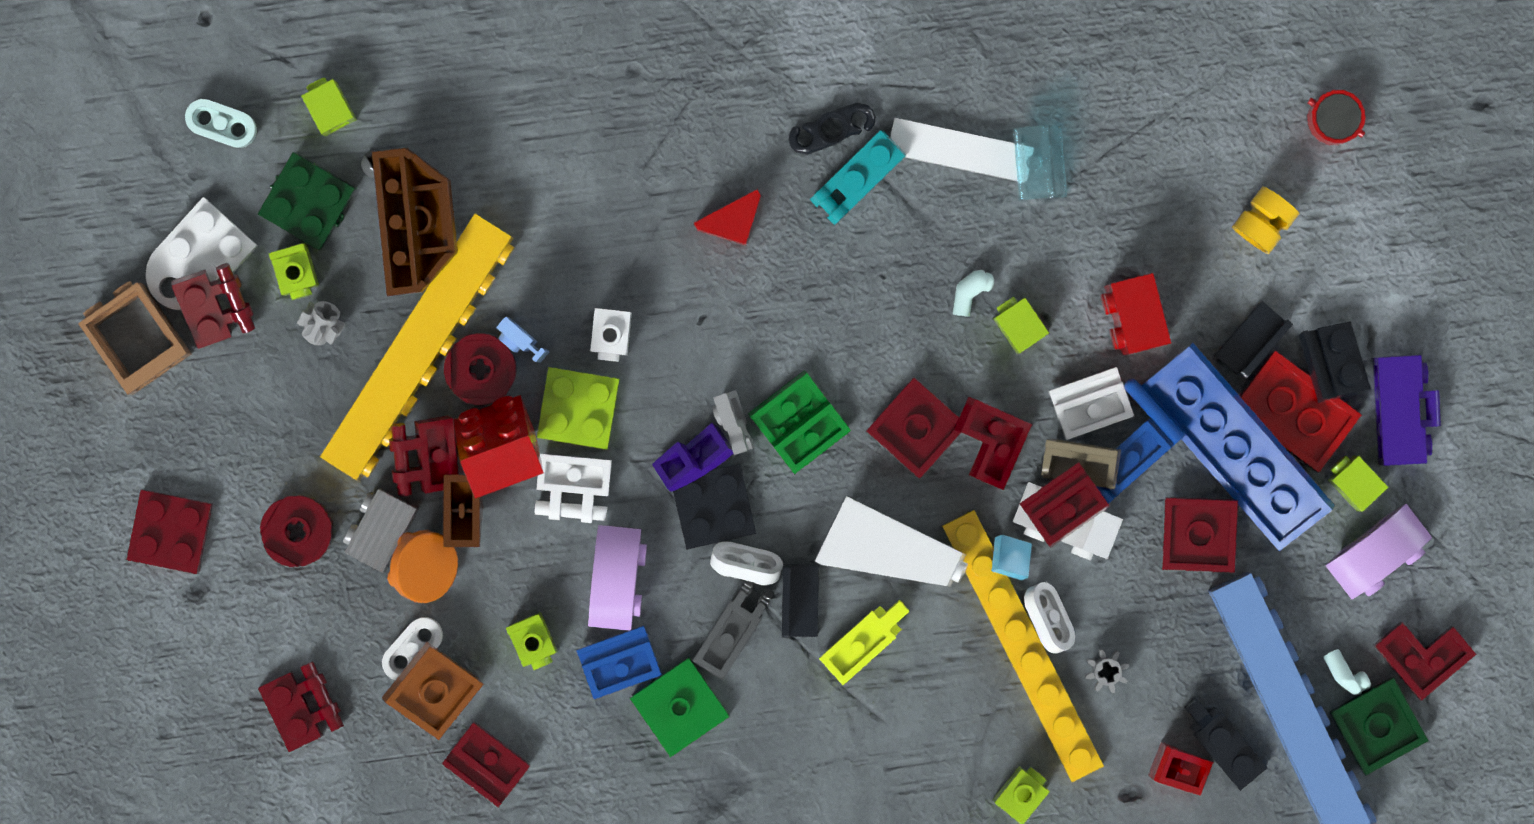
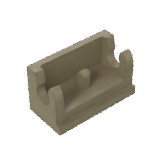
[1042,438,1121,489]

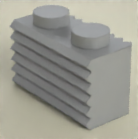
[343,488,419,573]

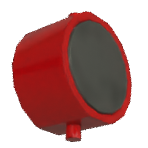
[1307,90,1365,145]

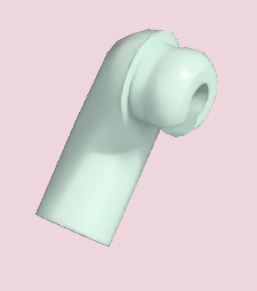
[953,270,994,317]
[1324,649,1371,695]

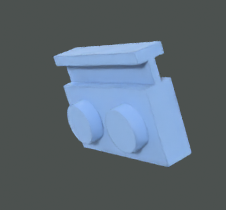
[496,317,549,363]

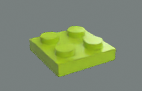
[537,367,620,450]

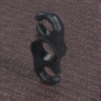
[788,102,876,155]

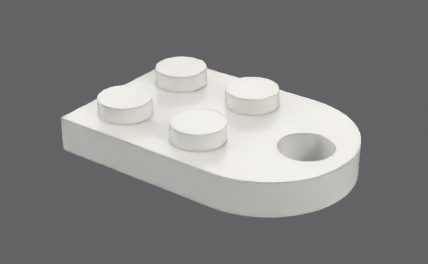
[146,197,258,310]

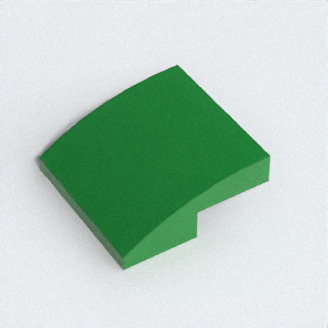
[748,370,851,475]

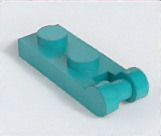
[810,130,907,226]

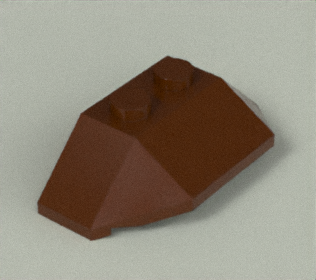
[372,148,458,296]

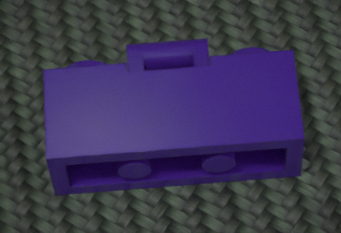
[1372,355,1441,466]

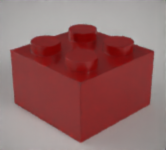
[1101,273,1171,355]

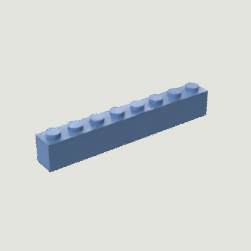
[1208,572,1377,824]

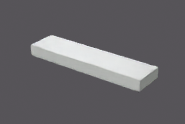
[890,118,1035,183]

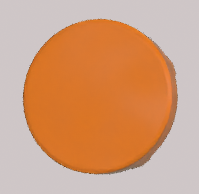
[387,530,458,603]

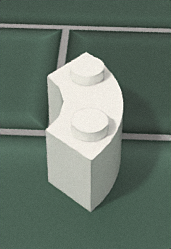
[1013,482,1123,561]

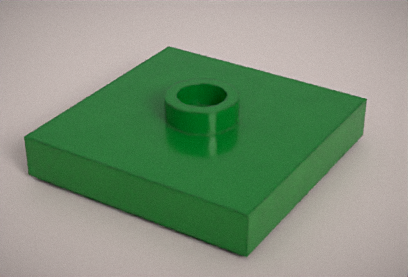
[630,657,730,758]

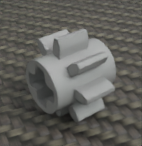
[297,301,345,345]
[1084,649,1129,693]

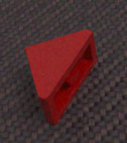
[694,189,761,246]
[1148,742,1213,796]

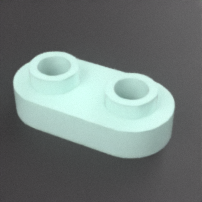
[185,99,257,148]

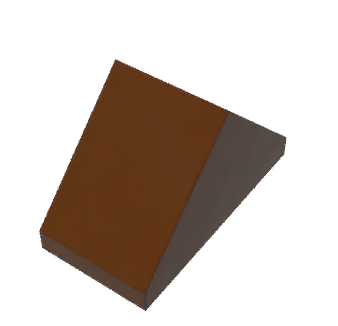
[443,475,483,547]

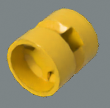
[1232,186,1300,254]

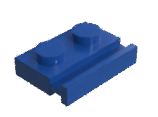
[576,625,662,699]

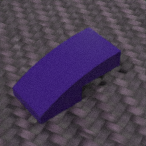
[652,423,734,492]

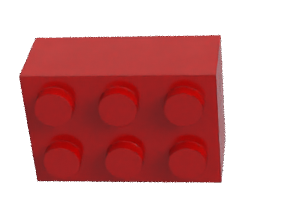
[453,395,544,499]

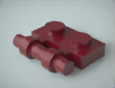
[171,263,255,349]
[389,415,458,496]
[258,661,344,752]

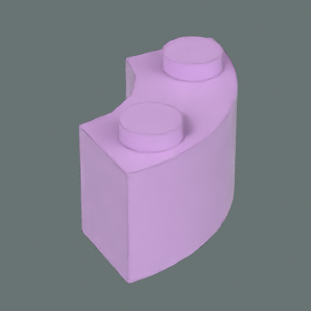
[1325,504,1432,599]
[588,525,647,631]

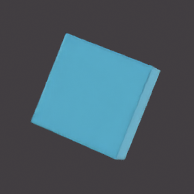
[991,535,1032,580]

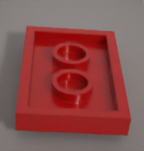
[1240,351,1362,473]

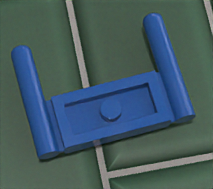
[1096,379,1185,504]

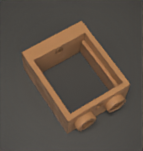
[78,281,192,395]

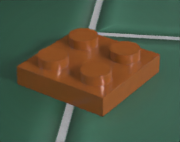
[382,642,484,740]

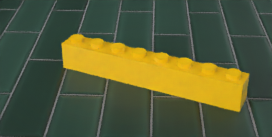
[320,214,515,480]

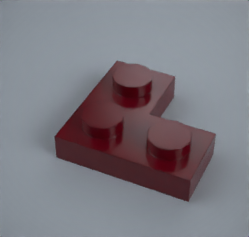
[954,397,1032,490]
[1373,622,1477,701]

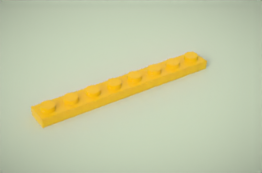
[942,510,1104,782]

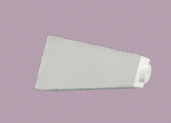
[815,496,968,587]

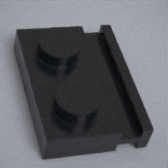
[1299,321,1371,403]

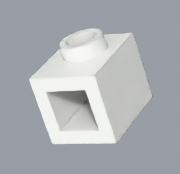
[590,308,632,362]

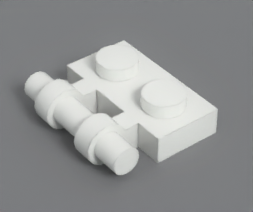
[535,454,612,523]

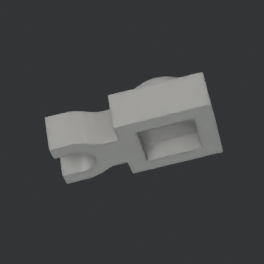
[713,390,755,455]

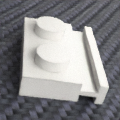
[1048,367,1134,440]

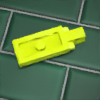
[819,600,909,685]

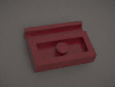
[1019,462,1110,548]
[442,721,531,808]

